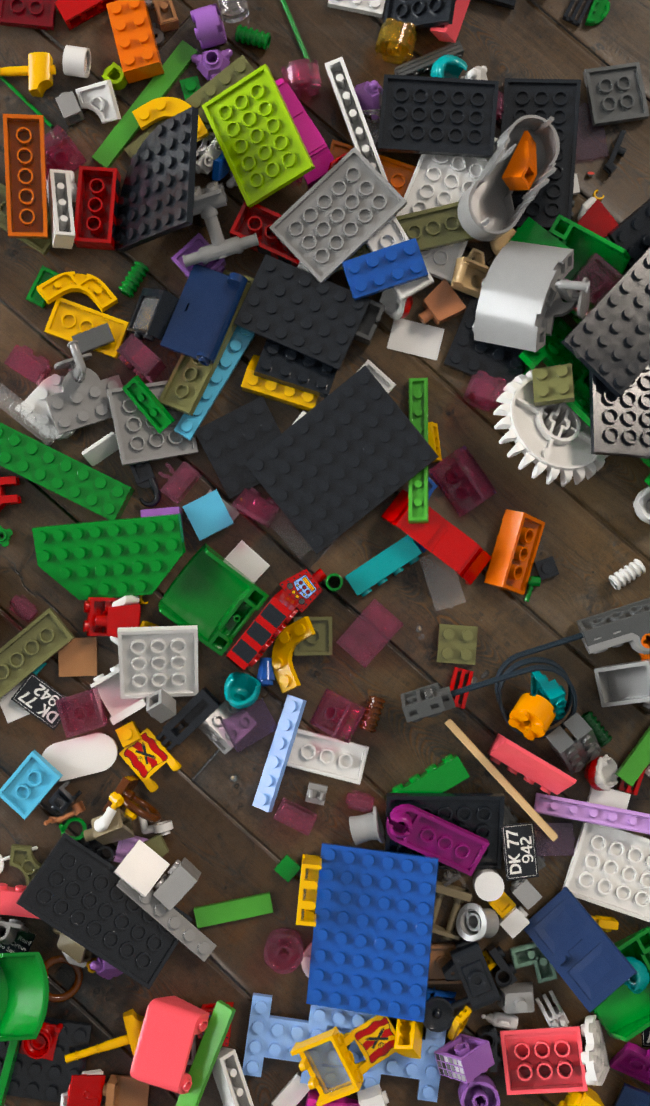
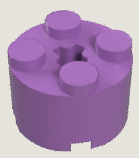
[190,3,227,50]
[458,1073,500,1106]

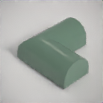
[509,942,558,983]

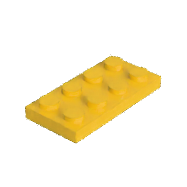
[44,297,129,359]

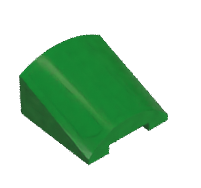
[549,214,630,320]
[158,543,269,656]
[593,927,650,1042]
[0,952,49,1042]

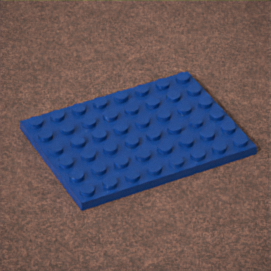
[306,843,439,1023]

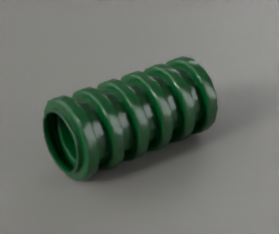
[581,711,612,747]

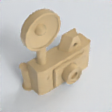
[451,228,516,299]

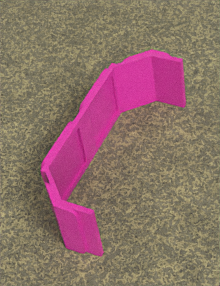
[275,78,334,190]

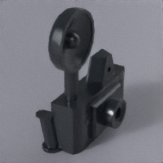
[423,940,501,1032]

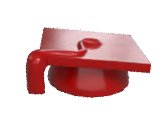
[19,1022,63,1061]
[66,1074,106,1106]

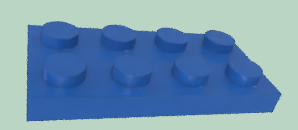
[342,238,428,301]

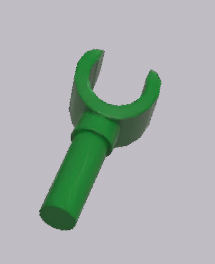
[524,576,541,602]

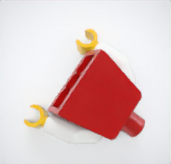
[577,190,619,241]
[96,595,148,645]

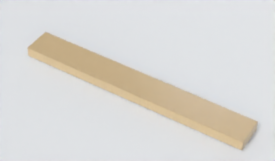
[444,719,558,842]

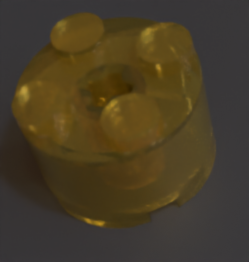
[375,18,417,64]

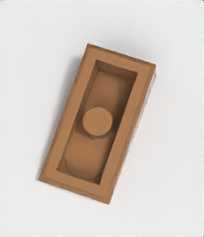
[152,0,179,32]

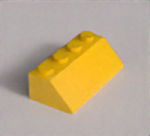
[241,354,320,411]

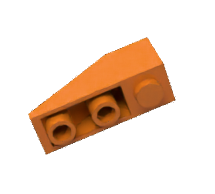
[502,130,537,191]

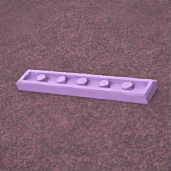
[534,793,650,835]

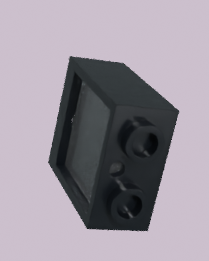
[127,288,179,342]

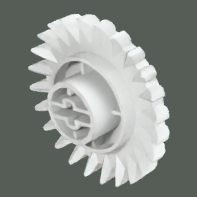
[493,370,608,487]

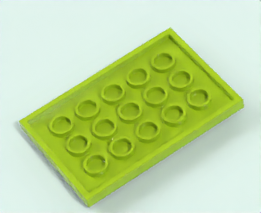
[202,64,315,208]

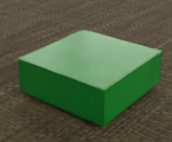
[274,854,301,883]

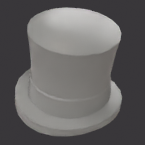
[349,806,385,845]
[456,903,499,942]

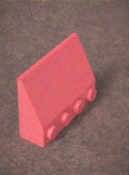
[487,733,577,795]
[500,1026,588,1095]

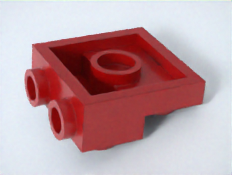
[83,597,120,636]

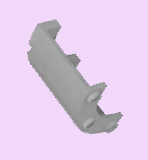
[472,241,574,352]

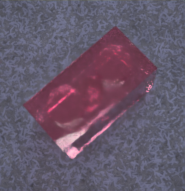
[4,344,53,386]
[273,798,317,836]

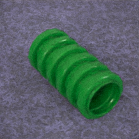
[235,24,271,50]
[118,261,149,298]
[326,573,343,591]

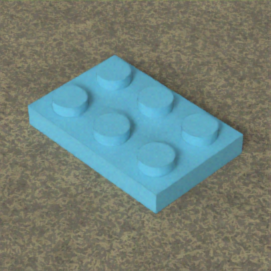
[0,750,63,820]

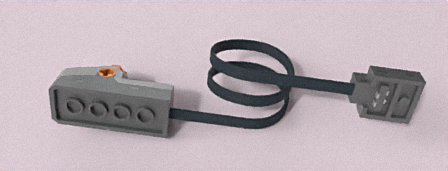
[401,597,650,739]

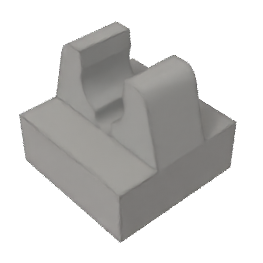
[305,782,328,806]

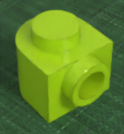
[102,62,127,90]

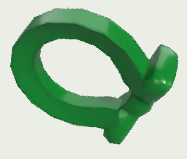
[59,817,87,841]

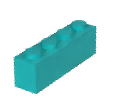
[345,535,422,597]

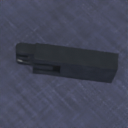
[156,687,222,752]

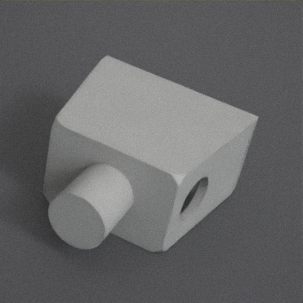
[496,982,535,1014]

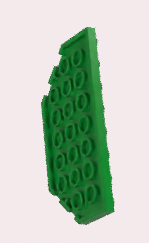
[32,513,186,600]

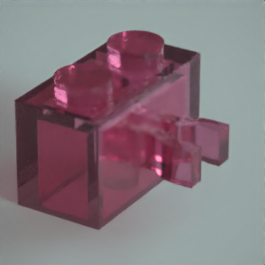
[158,461,202,505]

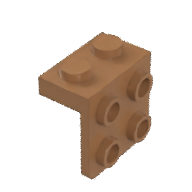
[102,1074,150,1106]

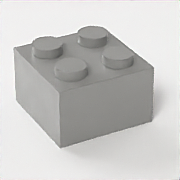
[153,857,201,911]

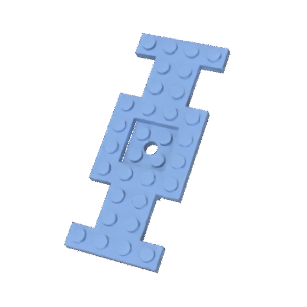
[242,993,446,1102]

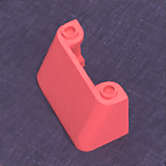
[130,995,210,1094]

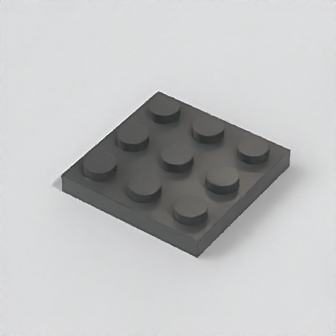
[583,62,649,127]

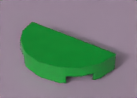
[585,0,610,26]

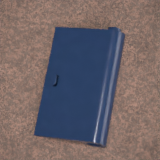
[160,264,248,366]

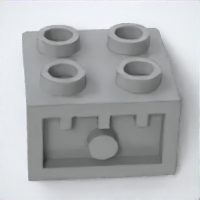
[199,700,256,755]

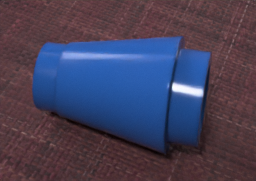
[257,658,275,686]

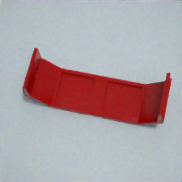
[381,489,492,585]

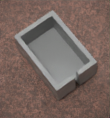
[594,659,650,707]

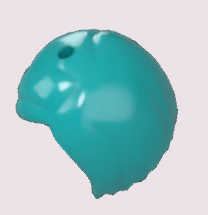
[431,54,468,78]
[224,672,261,709]
[623,956,650,994]

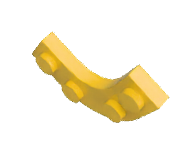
[132,97,209,142]
[36,271,118,313]
[272,616,316,693]

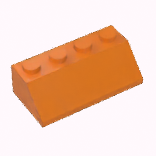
[484,509,545,595]

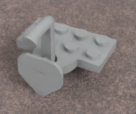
[545,277,590,336]
[45,340,123,435]

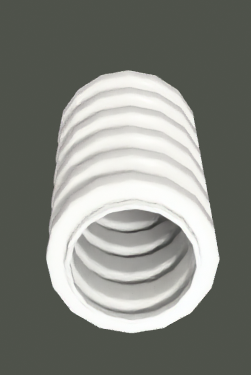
[609,559,646,590]

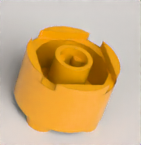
[508,693,556,740]

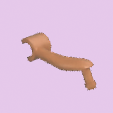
[43,801,86,826]

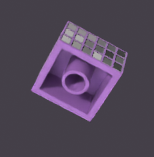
[434,1033,495,1083]

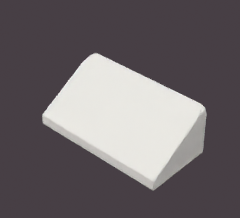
[81,432,119,466]

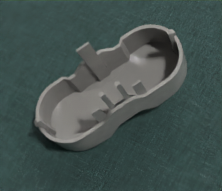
[457,115,560,242]

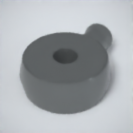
[152,23,165,47]

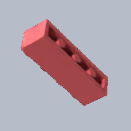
[430,0,470,43]
[0,883,40,919]

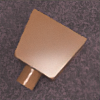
[418,279,467,326]

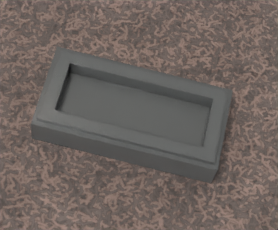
[72,323,115,354]

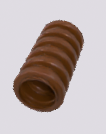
[359,695,386,733]

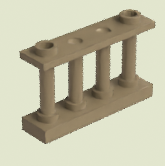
[433,880,472,941]

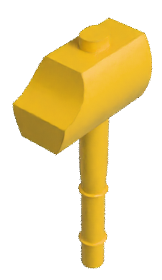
[0,52,56,97]
[65,1009,145,1063]

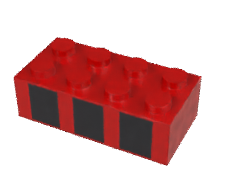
[74,166,121,250]
[229,201,300,267]
[226,589,299,670]

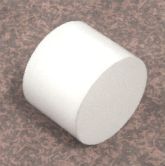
[62,45,91,78]
[472,869,504,901]

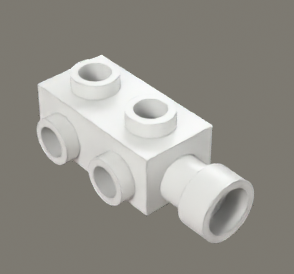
[195,132,222,174]

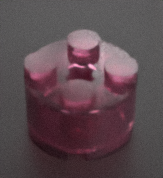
[281,59,322,98]
[463,370,507,412]
[264,928,304,974]

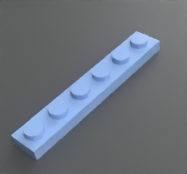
[252,694,307,812]

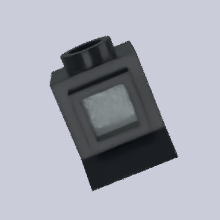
[48,780,82,814]

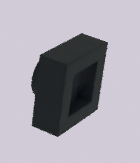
[534,556,559,580]

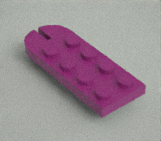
[386,804,490,876]

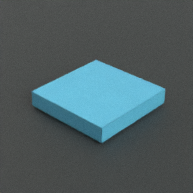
[183,489,234,541]

